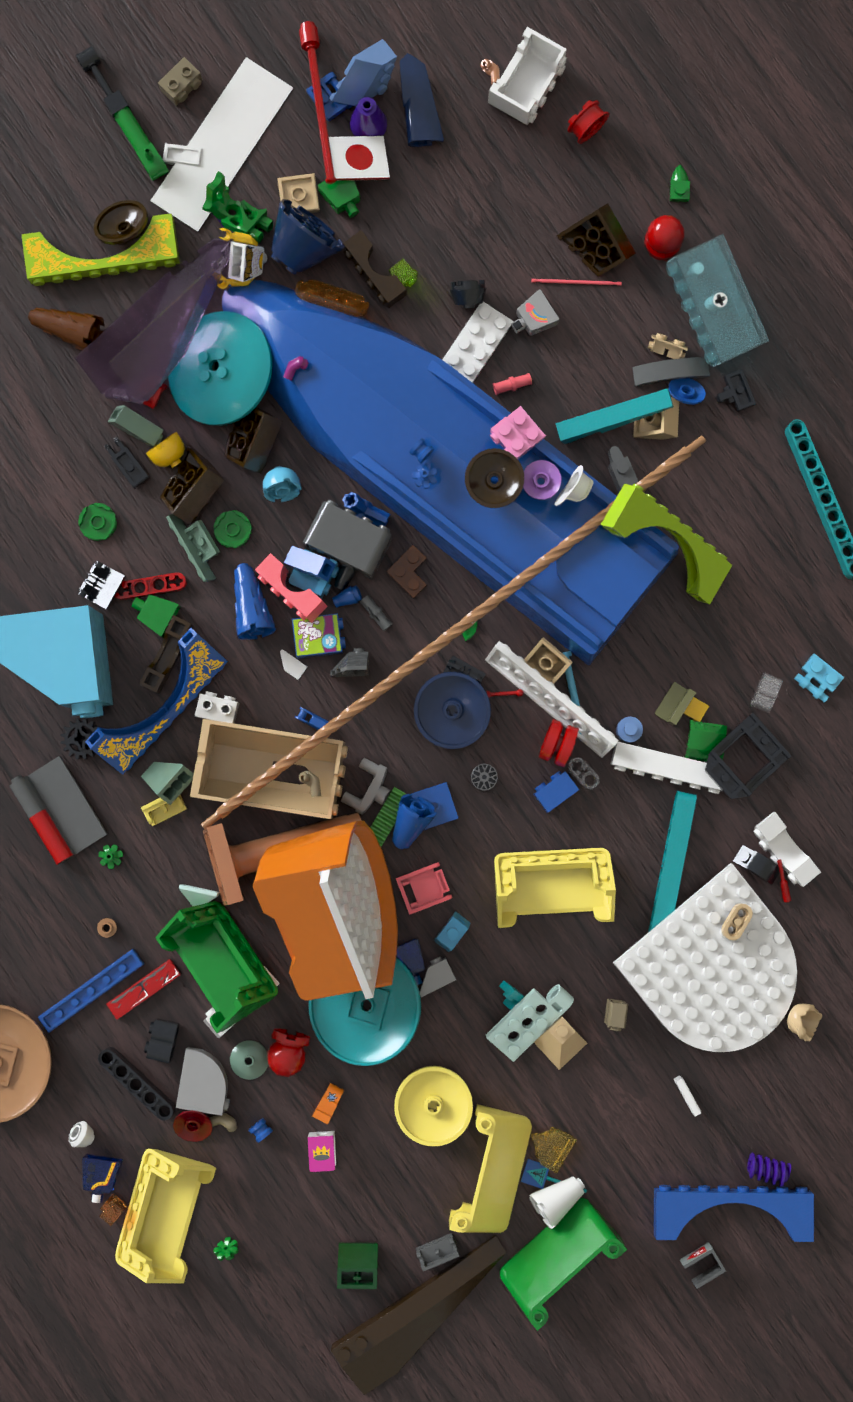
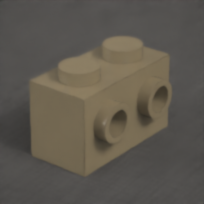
[158,57,202,106]

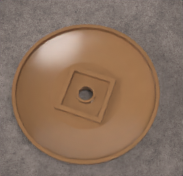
[0,1005,52,1123]

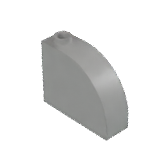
[176,1047,230,1116]

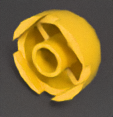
[146,432,185,468]

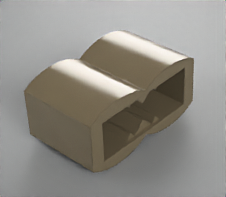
[604,999,629,1031]

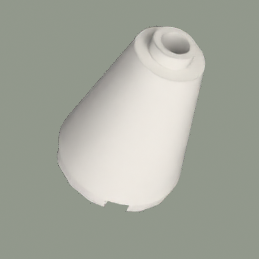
[529,1177,585,1229]

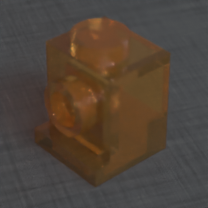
[99,1193,128,1226]

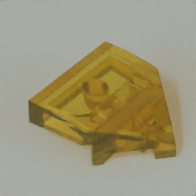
[531,1127,577,1173]

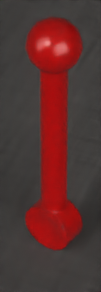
[486,689,524,698]

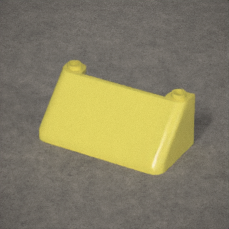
[494,848,616,928]
[449,1104,532,1233]
[115,1149,216,1283]

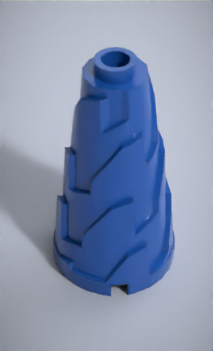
[234,563,276,640]

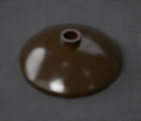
[93,200,148,245]
[465,448,524,508]

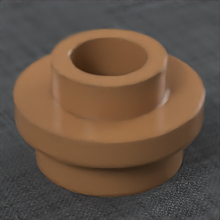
[97,918,117,938]

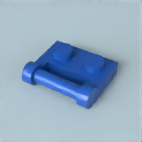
[306,72,352,122]

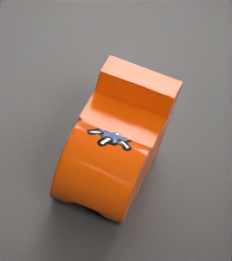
[312,1083,344,1124]

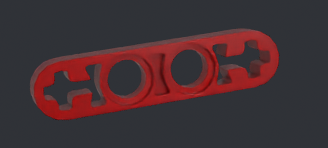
[115,573,187,600]

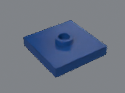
[412,782,458,829]

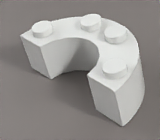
[753,812,821,887]

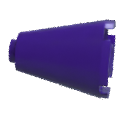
[350,97,387,136]

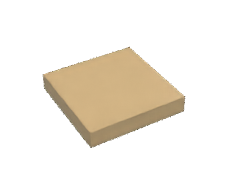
[277,173,320,213]

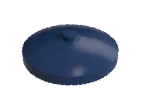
[414,672,491,749]

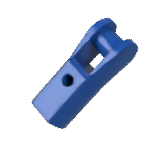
[295,707,329,730]

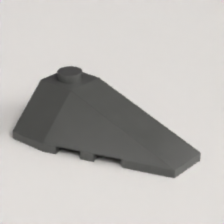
[330,648,369,677]

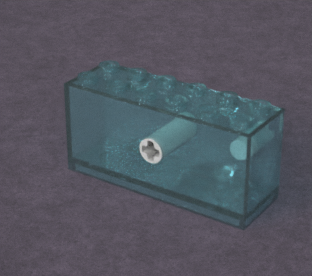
[666,234,769,367]

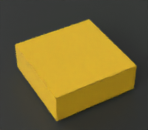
[683,697,709,722]

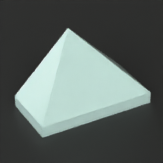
[179,884,220,906]

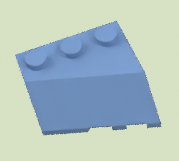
[329,39,397,106]

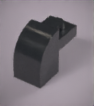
[733,845,780,885]

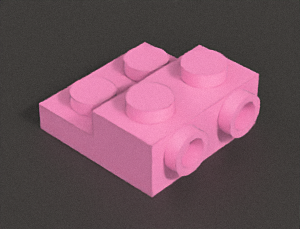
[490,406,546,459]

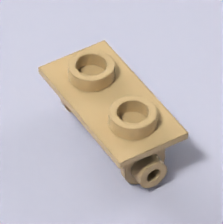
[648,333,688,359]

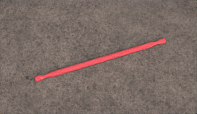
[531,279,622,286]

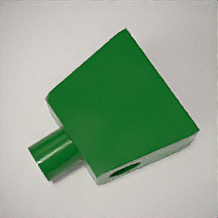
[318,180,360,218]
[131,595,181,638]

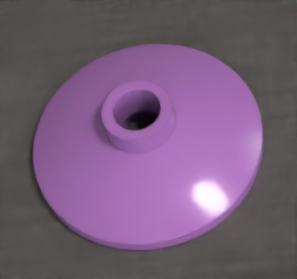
[523,460,561,500]

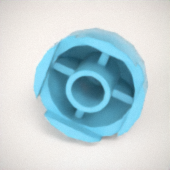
[263,466,301,502]

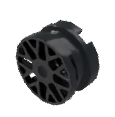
[470,764,498,791]

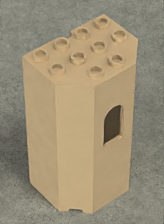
[190,719,348,819]

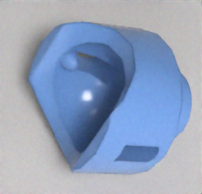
[616,716,643,743]

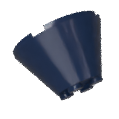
[271,199,344,274]

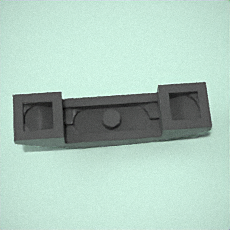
[632,357,710,386]

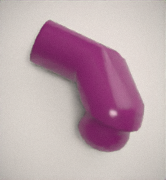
[283,356,308,381]

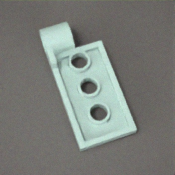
[486,985,574,1062]

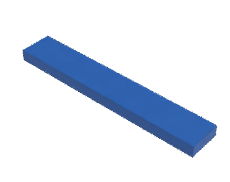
[38,948,144,1033]

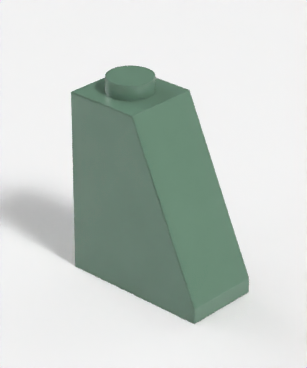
[108,405,163,446]
[141,762,194,805]

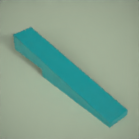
[555,388,674,444]

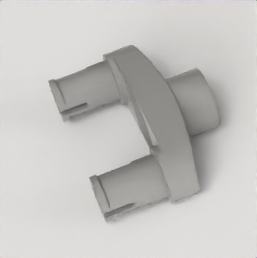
[341,758,390,815]

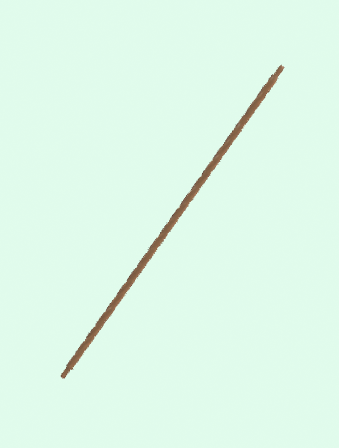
[201,435,706,830]

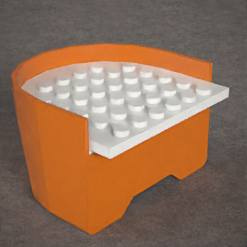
[253,821,398,1000]

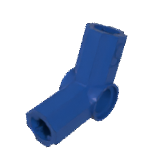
[342,492,390,527]

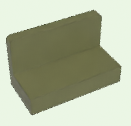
[655,682,696,726]

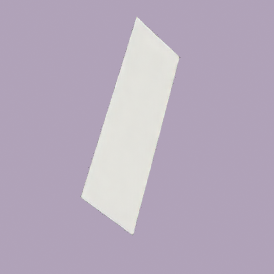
[151,57,293,231]

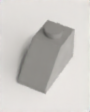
[419,956,456,997]

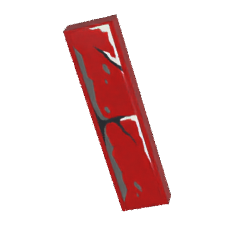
[106,958,181,1020]

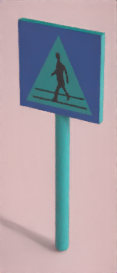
[521,1159,587,1193]

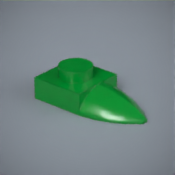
[670,165,690,202]

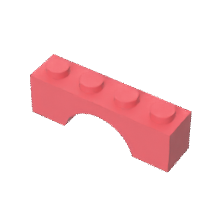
[255,553,328,623]

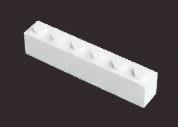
[610,742,722,794]

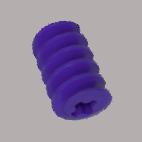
[747,1153,791,1187]

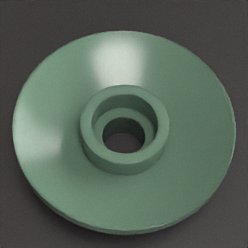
[230,1040,268,1080]

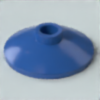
[668,378,706,405]

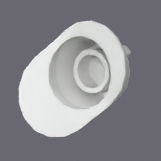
[555,465,593,506]

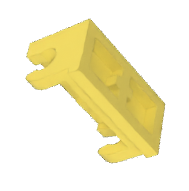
[141,795,187,826]

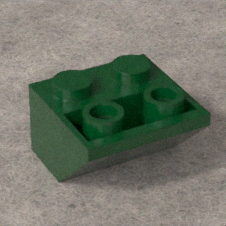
[337,1242,378,1289]

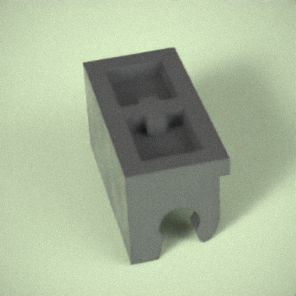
[416,1233,459,1272]

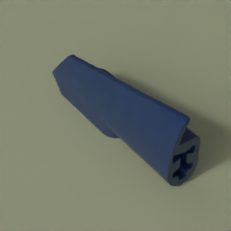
[399,53,444,147]

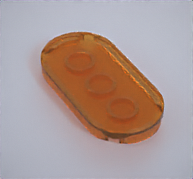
[295,279,369,317]

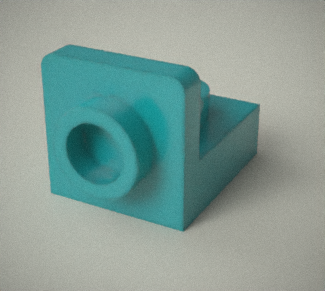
[499,980,525,1010]

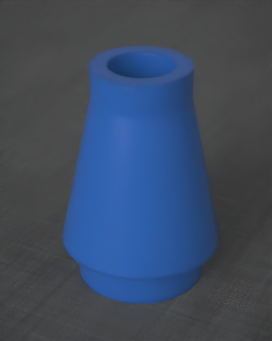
[332,585,362,608]

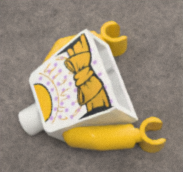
[216,228,267,289]

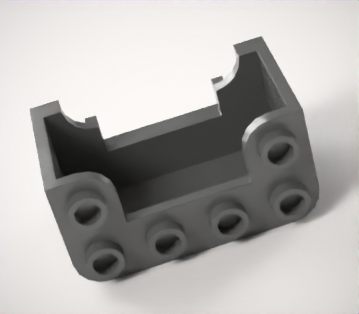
[303,500,393,580]

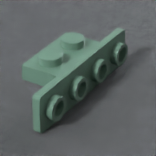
[166,514,220,582]

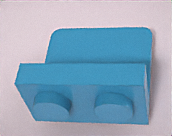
[289,549,340,599]

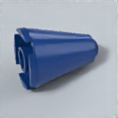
[392,794,437,849]

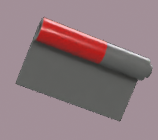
[9,756,108,865]

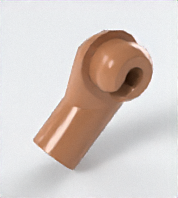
[480,59,500,85]

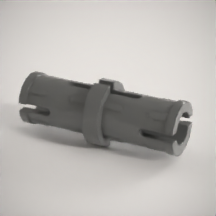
[360,595,393,632]

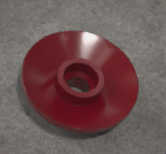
[173,1110,212,1142]

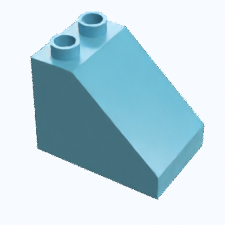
[0,605,113,718]

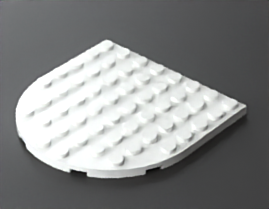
[613,863,797,1052]

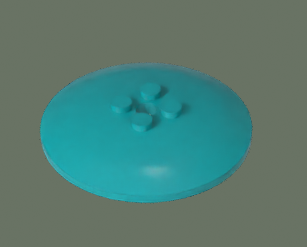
[168,311,272,426]
[308,957,421,1066]

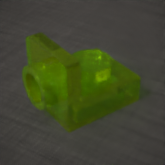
[389,258,418,287]

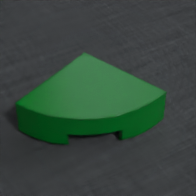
[462,621,477,642]

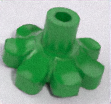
[98,844,124,869]
[213,1237,238,1261]

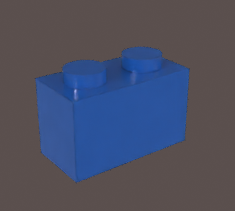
[533,771,579,813]

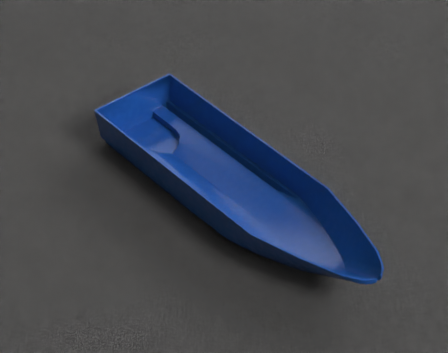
[222,279,679,665]

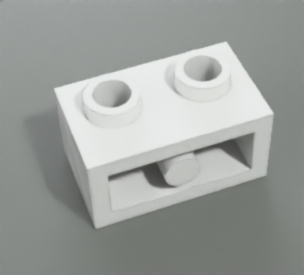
[195,691,240,724]

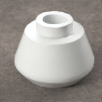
[69,1121,94,1147]

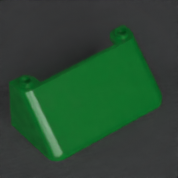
[155,901,278,1033]
[500,1198,627,1331]

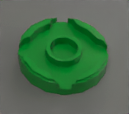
[78,503,117,541]
[214,510,252,548]

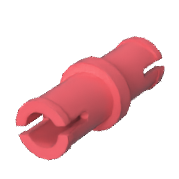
[493,373,532,395]

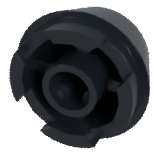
[449,280,487,308]

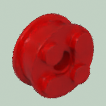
[567,100,610,144]

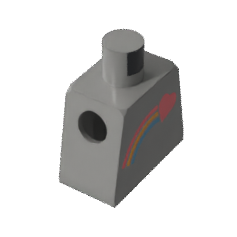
[511,289,559,336]

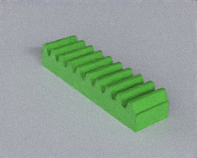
[370,787,406,847]

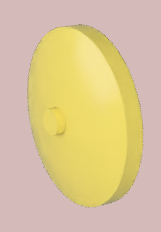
[394,1066,473,1146]

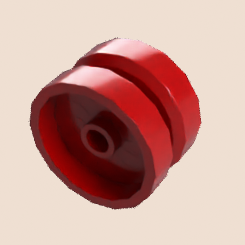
[538,719,579,767]

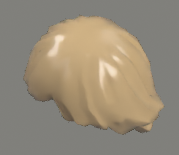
[787,1004,822,1042]

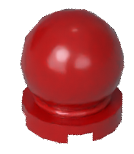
[644,215,685,260]
[267,1028,310,1077]

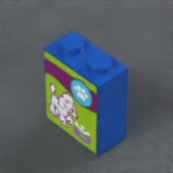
[292,613,346,659]

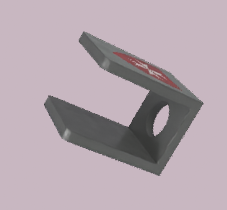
[680,1242,726,1289]

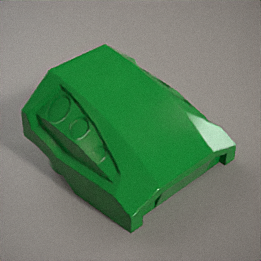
[685,720,727,762]

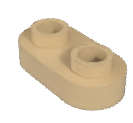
[721,903,753,940]

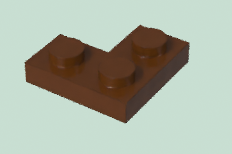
[386,545,427,599]

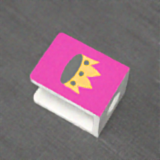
[308,1131,336,1172]

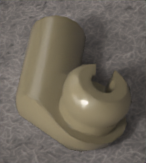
[299,771,321,797]
[209,1113,237,1132]

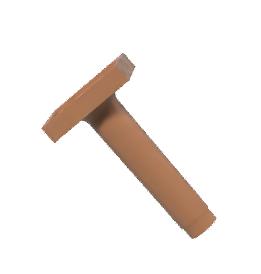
[203,813,362,905]

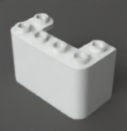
[488,27,567,125]

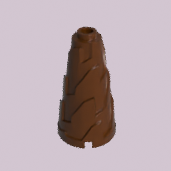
[28,307,105,354]

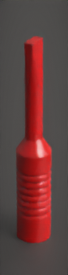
[777,859,791,902]

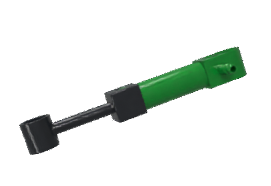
[75,46,169,181]

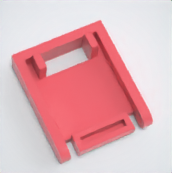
[396,862,453,915]

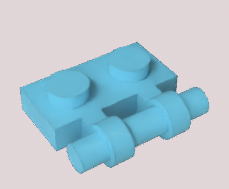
[794,654,844,702]

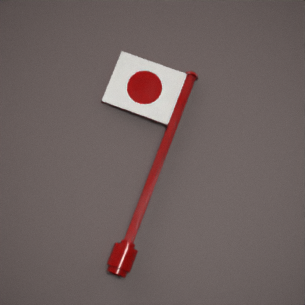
[299,21,390,184]

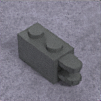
[607,446,638,494]

